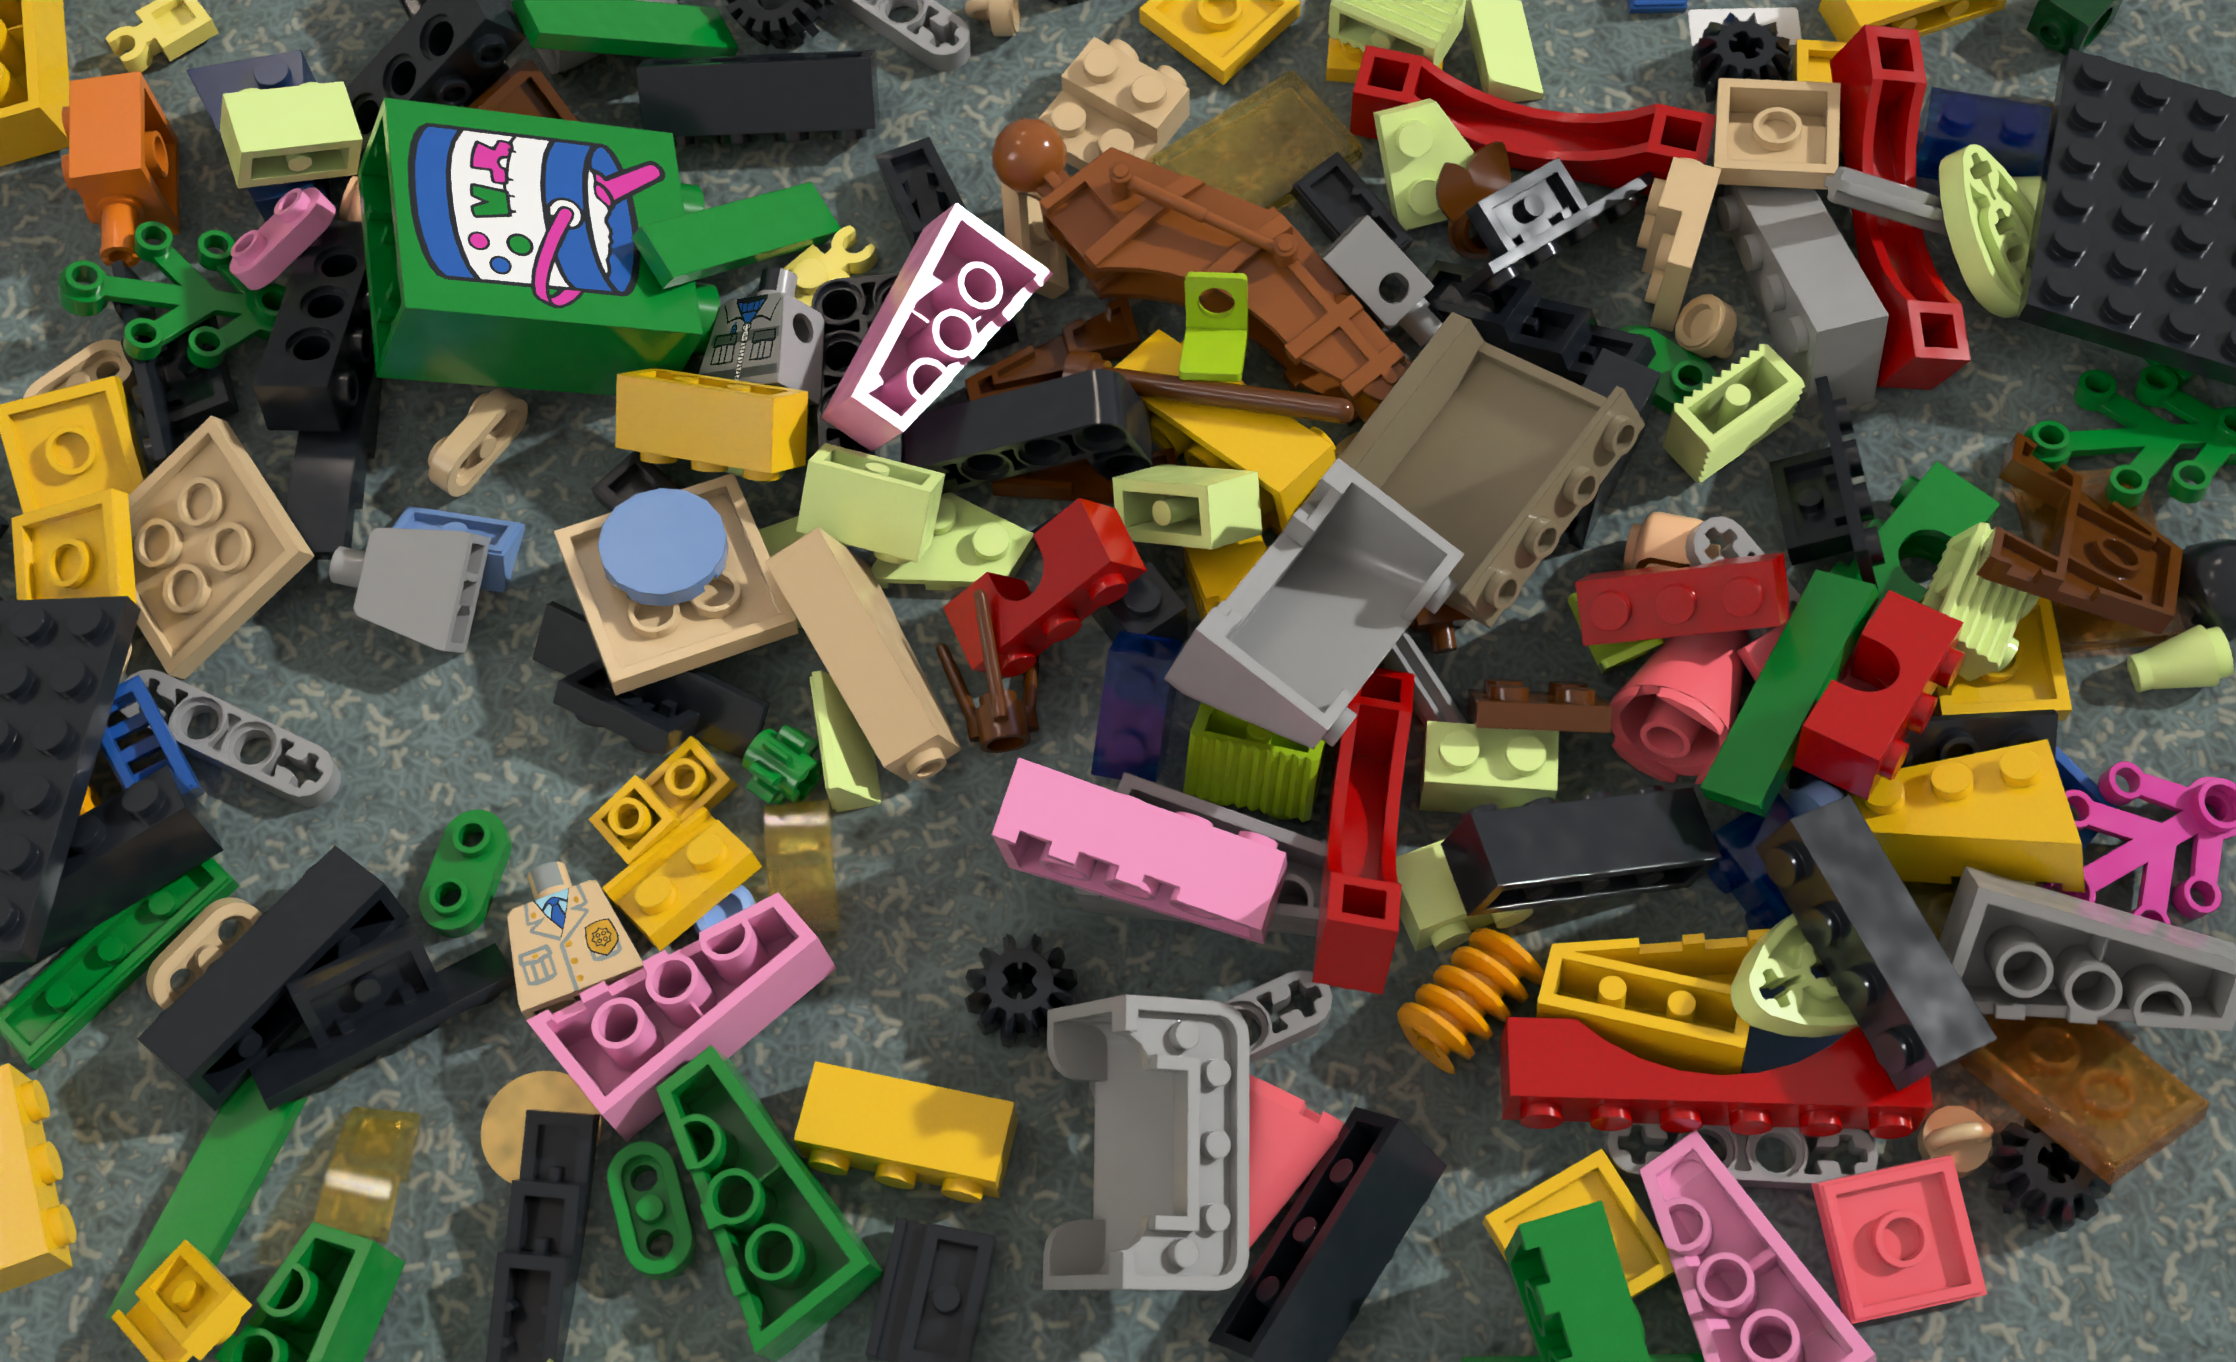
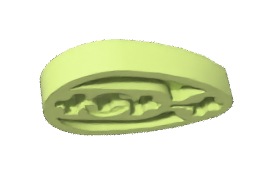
[1939,144,2035,318]
[1731,914,1860,1038]

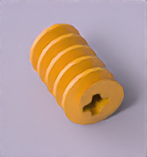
[1397,928,1545,1075]

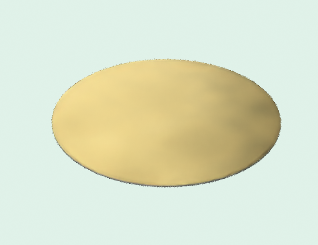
[481,1071,601,1184]

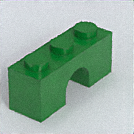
[1829,461,2001,619]

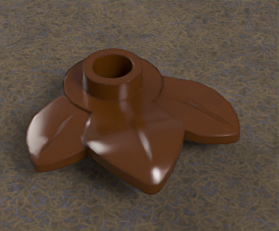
[1436,141,1511,260]

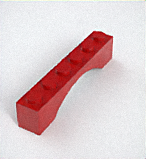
[1829,25,1971,390]
[1350,45,1716,195]
[1312,667,1415,995]
[1499,1017,1933,1139]

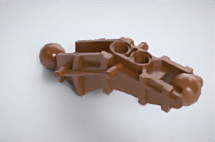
[991,118,1413,427]

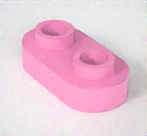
[230,187,336,290]

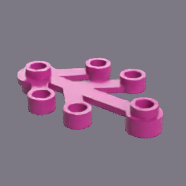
[2034,761,2236,925]

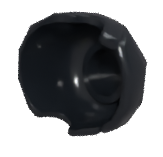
[2177,539,2236,636]

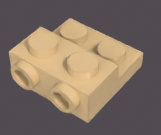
[1038,37,1190,170]
[1712,78,1841,190]
[1636,157,1721,332]

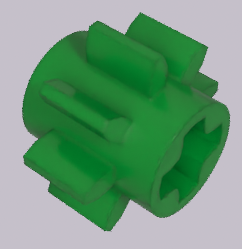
[742,724,823,807]

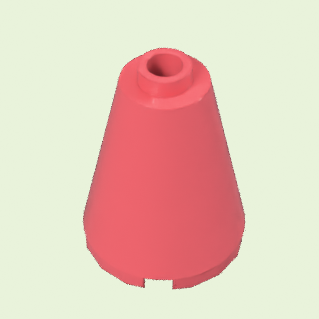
[1609,630,1748,785]
[1249,1075,1344,1250]

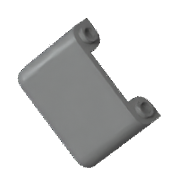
[1164,458,1464,749]
[1043,994,1250,1291]

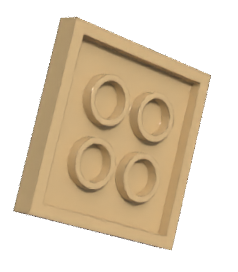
[128,416,315,679]
[554,473,799,696]

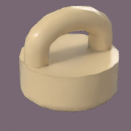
[965,0,1020,37]
[1675,294,1737,359]
[1917,1106,1993,1178]

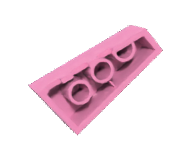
[821,203,1054,452]
[992,757,1288,944]
[526,892,837,1142]

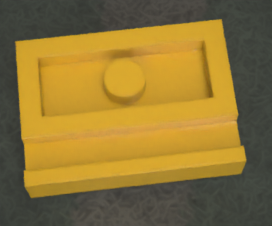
[602,805,762,952]
[111,1239,252,1362]

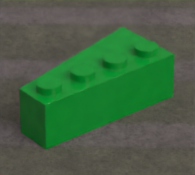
[656,1045,884,1362]
[1504,1200,1651,1362]
[214,1222,406,1362]

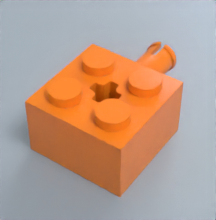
[61,71,180,267]

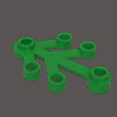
[58,221,287,368]
[2024,365,2236,508]

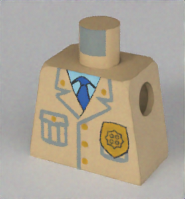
[507,862,644,1020]

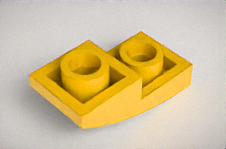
[588,736,739,865]

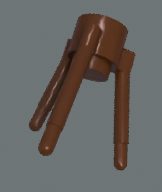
[936,589,1039,753]

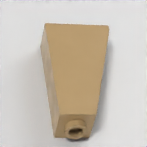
[765,527,962,782]

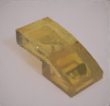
[763,799,841,933]
[314,1106,422,1243]

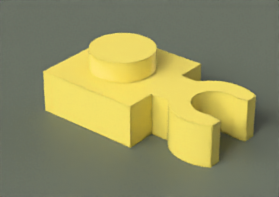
[105,0,219,73]
[783,225,878,308]

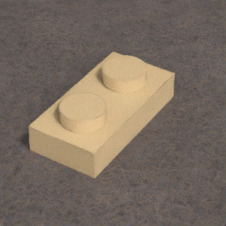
[1001,182,1069,299]

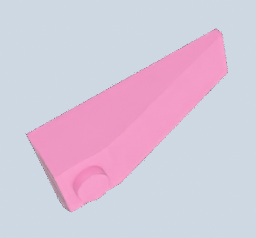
[1640,1130,1876,1362]

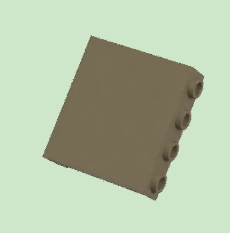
[1301,312,1645,628]

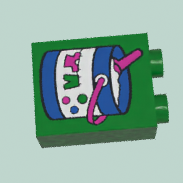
[357,97,720,396]

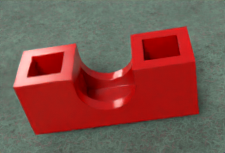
[943,498,1147,678]
[1575,552,1791,646]
[1793,590,1965,800]

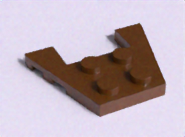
[965,297,1178,504]
[1976,432,2183,635]

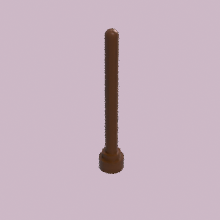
[1062,350,1354,424]

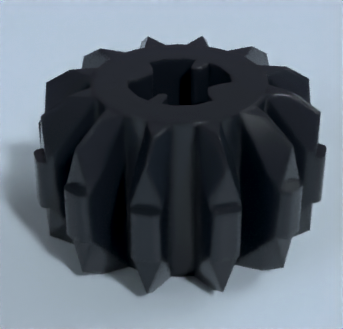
[1691,12,1792,103]
[965,934,1078,1049]
[1987,1111,2112,1232]

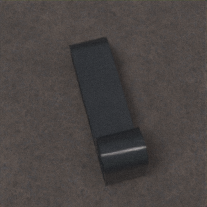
[812,273,899,457]
[900,369,1153,494]

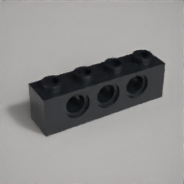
[342,0,526,180]
[253,221,372,432]

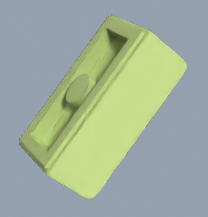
[1465,0,1544,103]
[809,670,882,812]

